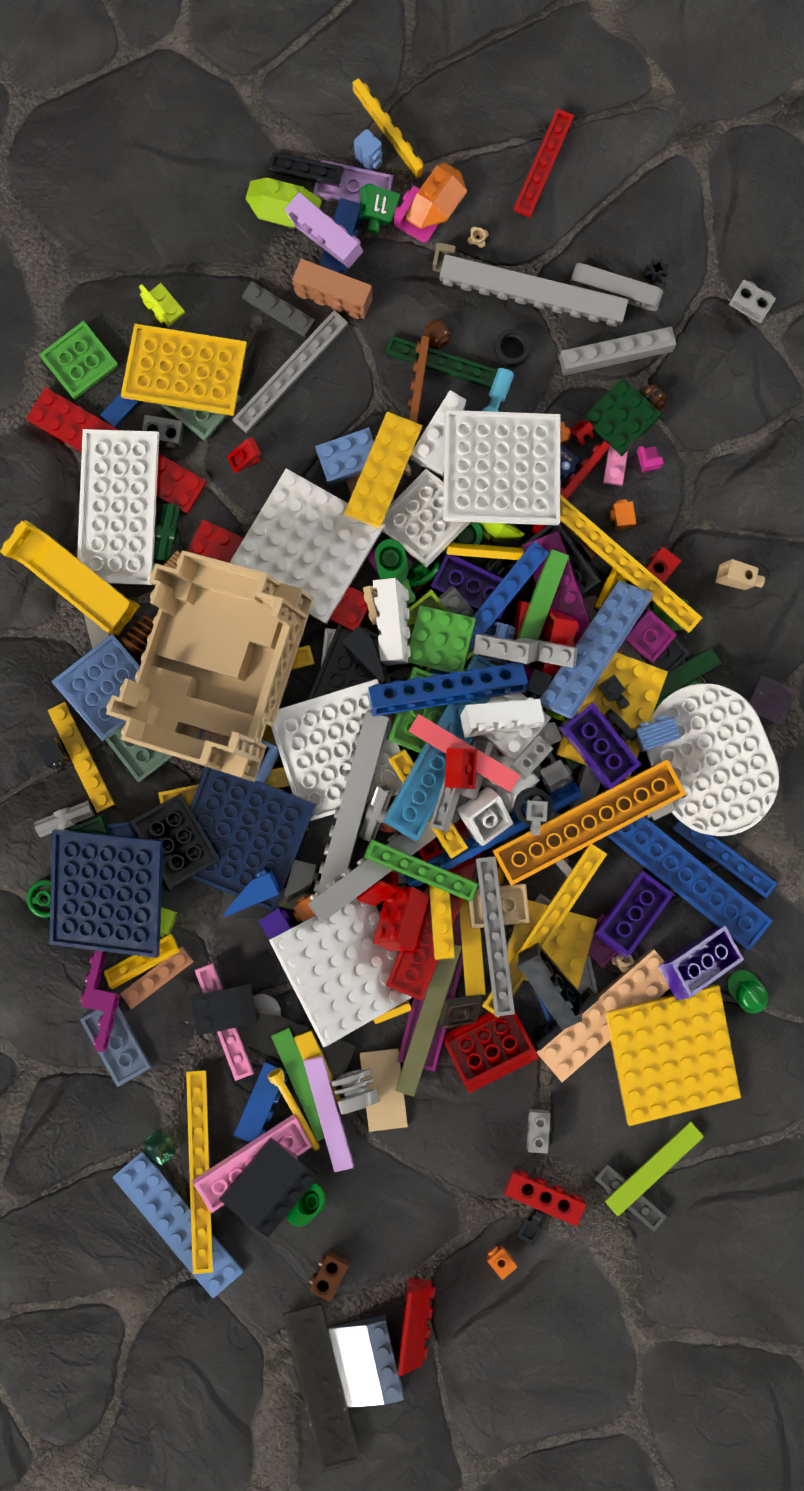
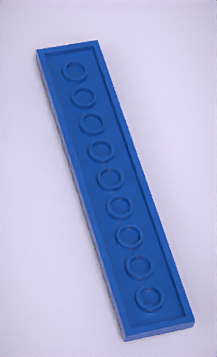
[607,817,773,951]

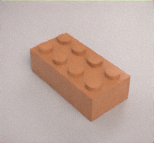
[292,259,373,319]

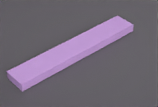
[303,1055,354,1172]

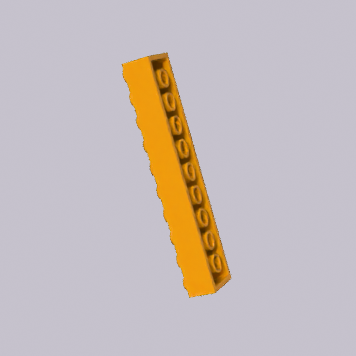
[493,759,686,886]

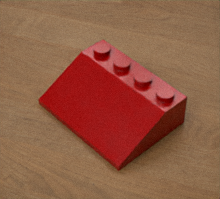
[443,1010,539,1093]
[398,1278,435,1376]

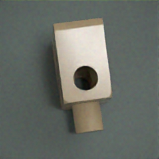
[715,559,765,590]

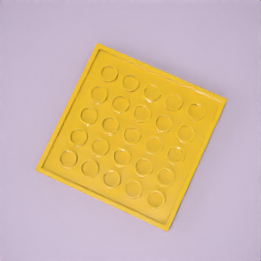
[605,984,741,1126]

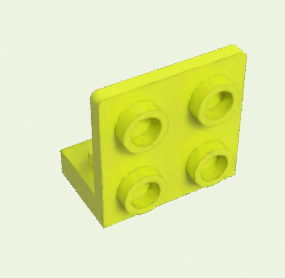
[139,283,185,327]

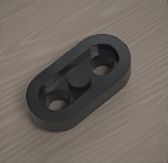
[604,709,637,742]

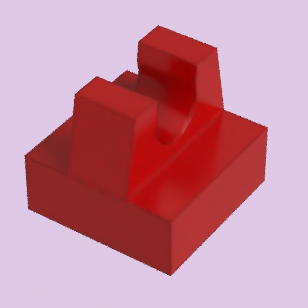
[570,419,594,445]

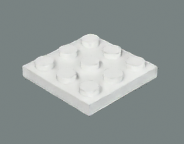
[482,693,551,762]

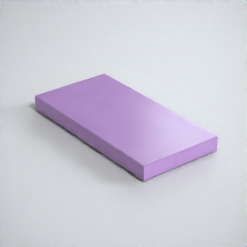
[313,160,394,203]

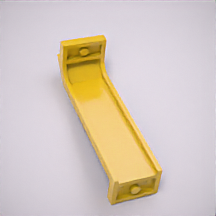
[0,520,140,636]

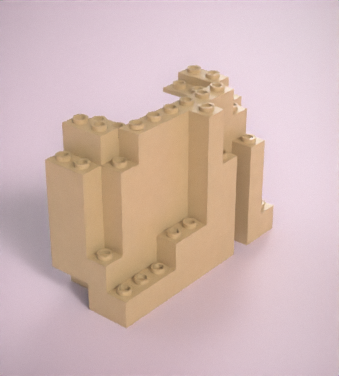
[106,550,314,782]

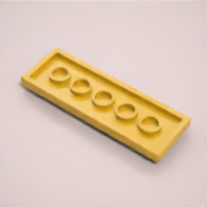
[344,412,423,529]

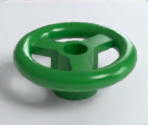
[407,559,440,587]
[27,879,51,918]

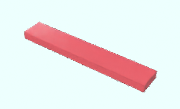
[408,714,521,792]

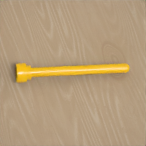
[267,1068,320,1151]

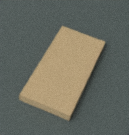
[360,1048,408,1132]

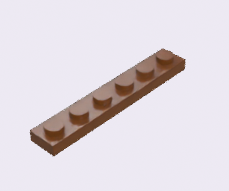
[406,336,429,423]

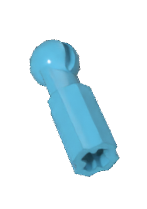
[482,368,514,412]

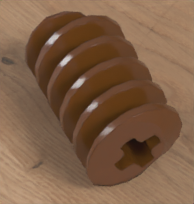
[122,615,154,657]

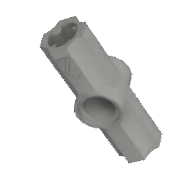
[358,783,393,841]
[34,801,95,838]

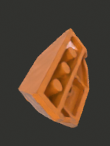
[405,162,467,229]

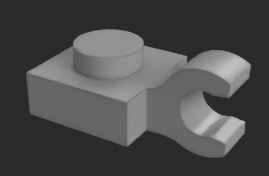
[526,800,548,835]

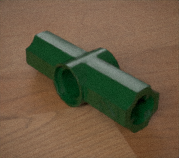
[154,504,180,563]

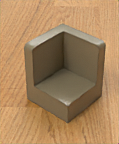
[433,243,455,272]

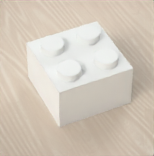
[457,787,513,846]

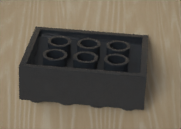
[515,522,604,596]
[128,793,220,891]
[219,1137,319,1237]

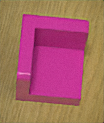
[637,446,664,473]

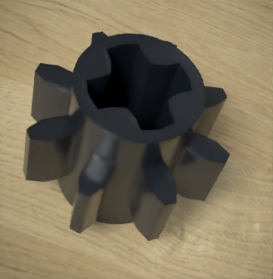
[645,258,668,283]
[482,558,506,577]

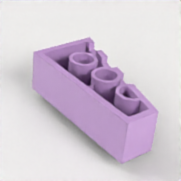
[284,192,363,269]

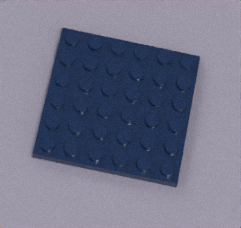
[190,767,317,911]
[49,829,164,958]

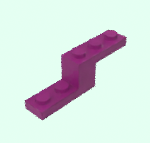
[80,950,120,1053]

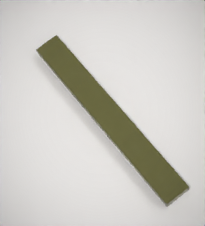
[395,944,462,1097]

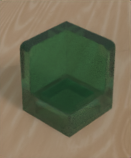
[142,1131,176,1165]

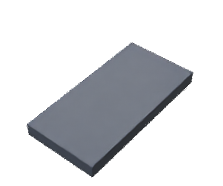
[80,1006,152,1087]

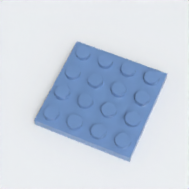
[52,634,140,741]

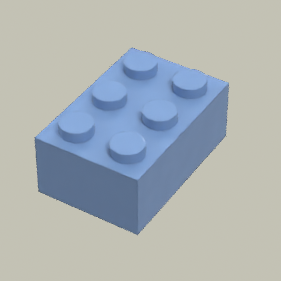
[315,428,374,487]

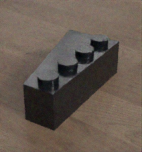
[517,943,582,1030]

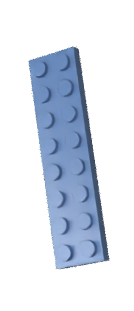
[540,581,653,719]
[112,1151,244,1298]

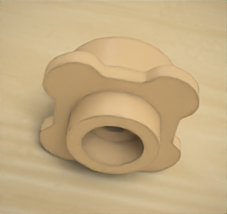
[467,227,489,248]
[612,954,634,972]

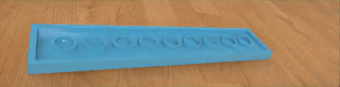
[382,654,506,841]

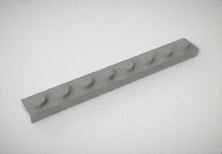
[232,310,348,434]
[476,856,515,1016]

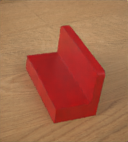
[444,748,478,789]
[357,871,399,906]

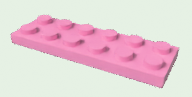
[192,1115,312,1213]

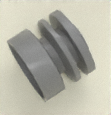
[331,1069,380,1114]

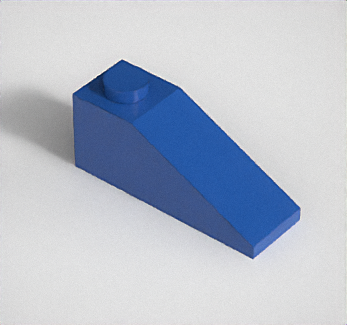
[224,869,281,917]

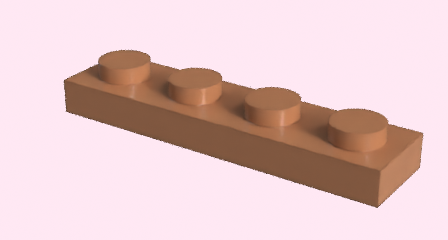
[120,946,194,1009]

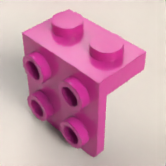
[393,186,439,243]

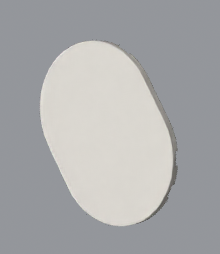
[647,684,779,836]

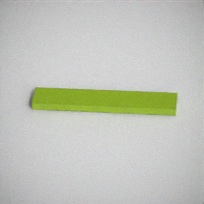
[604,1121,704,1216]

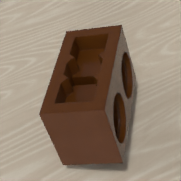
[308,1251,349,1302]

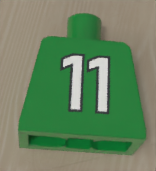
[359,183,400,234]

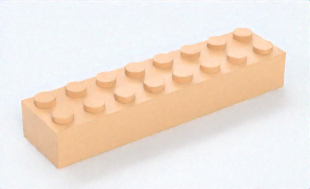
[535,948,670,1082]

